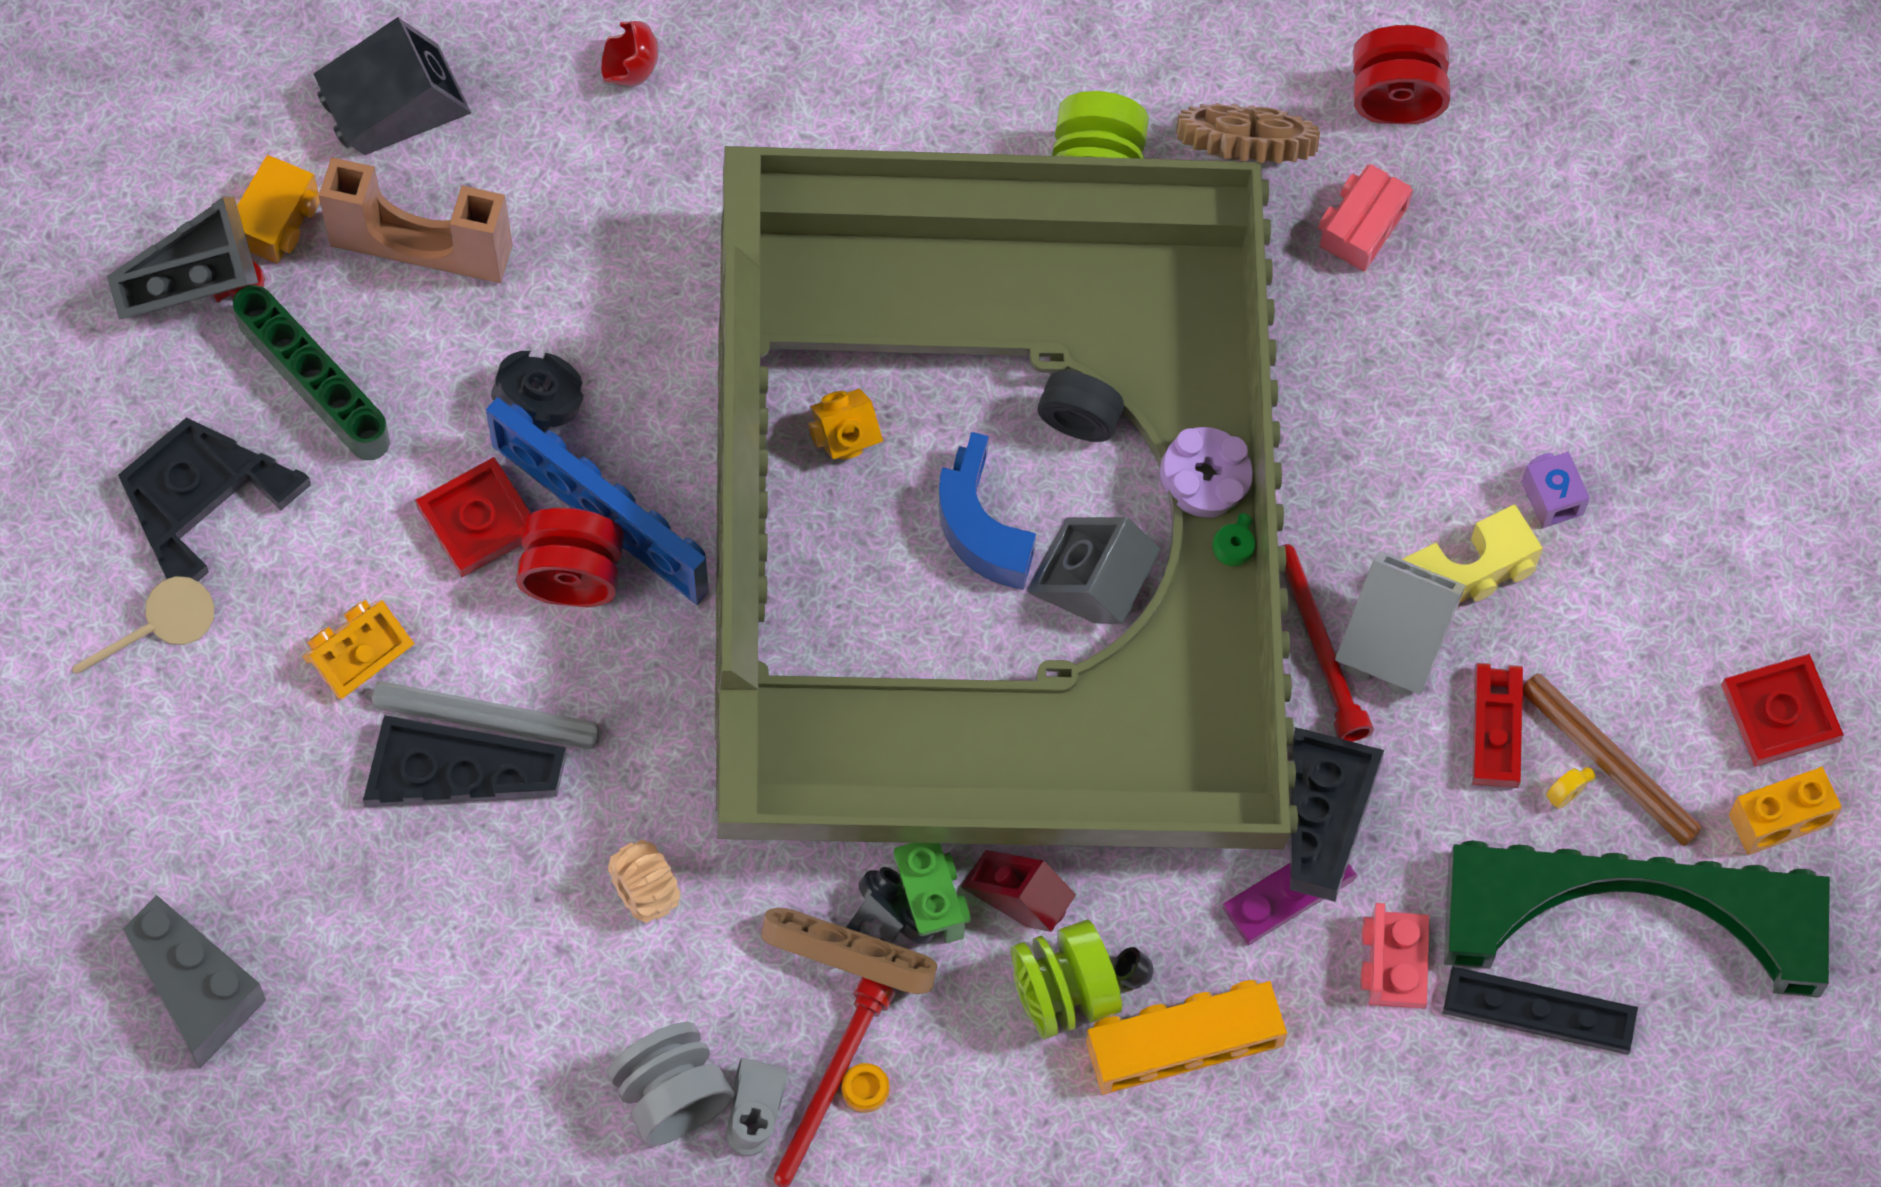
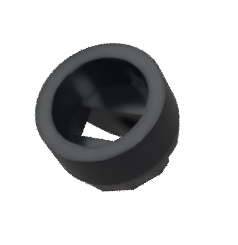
[1113,947,1154,989]

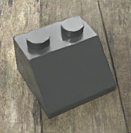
[1028,517,1161,624]

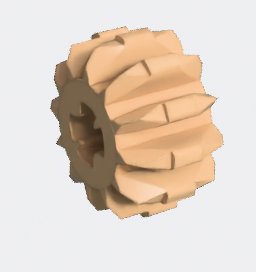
[608,839,680,923]

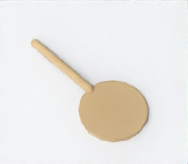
[72,576,214,674]

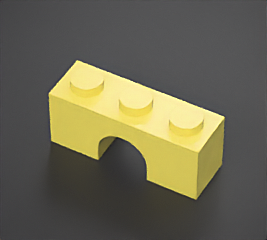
[1402,504,1543,610]

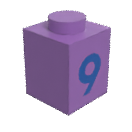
[1522,451,1590,529]

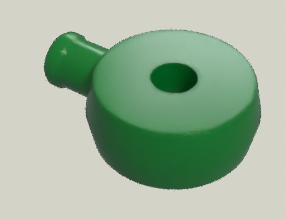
[1212,513,1255,567]

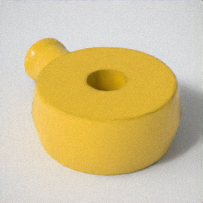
[1546,767,1595,809]

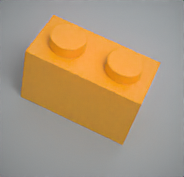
[237,154,320,264]

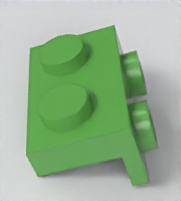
[894,843,971,944]

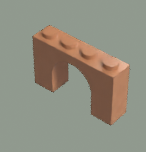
[319,157,513,283]

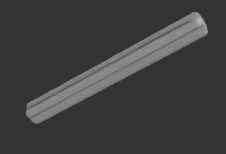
[372,681,599,749]

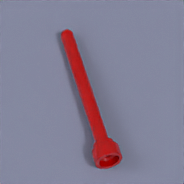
[1282,544,1374,742]
[773,977,896,1187]

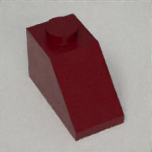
[961,850,1076,932]

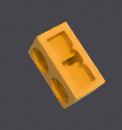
[1729,766,1842,855]

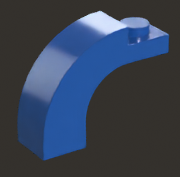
[938,432,1036,590]

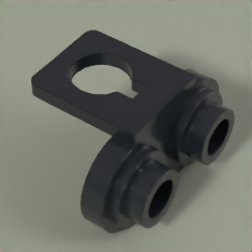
[846,867,936,944]

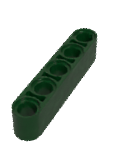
[233,285,390,461]

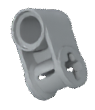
[726,1058,788,1156]

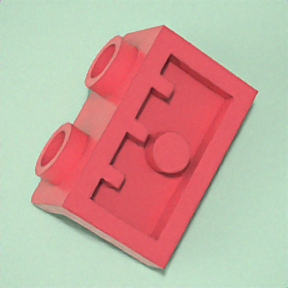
[1360,903,1429,1009]

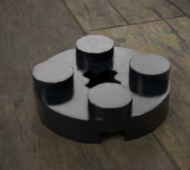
[491,350,584,433]

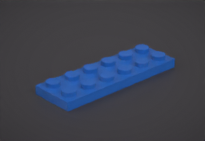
[485,397,709,605]

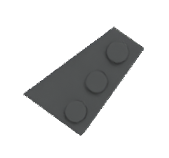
[107,197,259,320]
[123,895,266,1069]

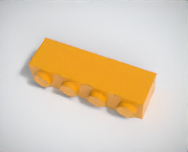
[1086,980,1287,1095]

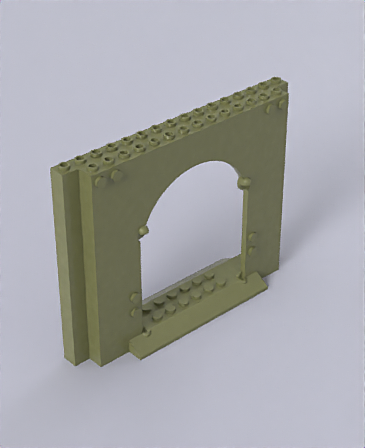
[715,146,1298,850]

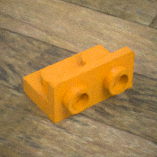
[302,599,415,700]

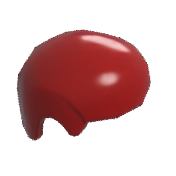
[601,21,658,87]

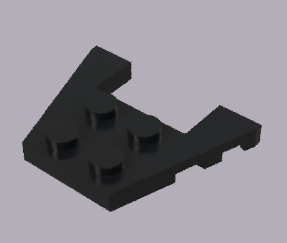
[118,417,311,581]

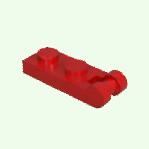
[1472,662,1523,788]

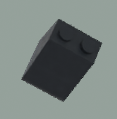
[314,17,472,155]

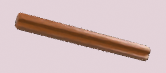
[1523,673,1702,846]

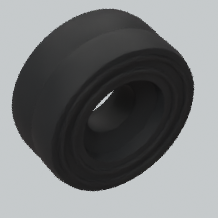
[1038,371,1124,442]

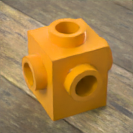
[808,388,883,460]

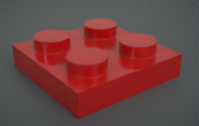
[415,457,531,578]
[1721,653,1844,767]

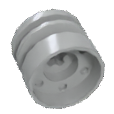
[607,1021,734,1146]

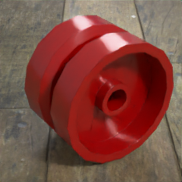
[1353,25,1450,124]
[516,508,624,608]

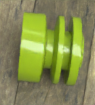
[1052,91,1149,159]
[1010,919,1122,1040]

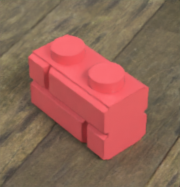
[1318,164,1413,272]

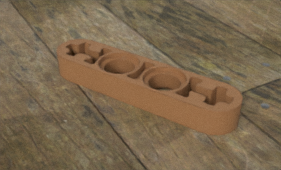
[761,907,938,994]

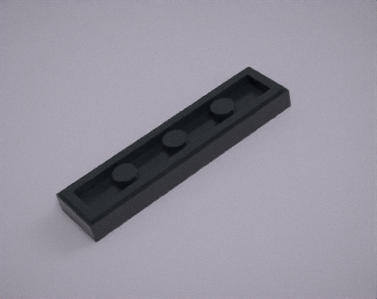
[1442,966,1638,1055]

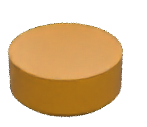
[842,1063,890,1113]

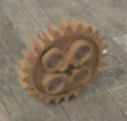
[1176,103,1320,163]

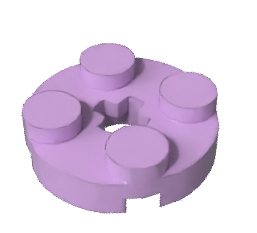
[1160,427,1252,518]

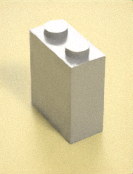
[1335,551,1466,696]

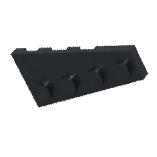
[363,715,567,807]
[1290,727,1384,902]

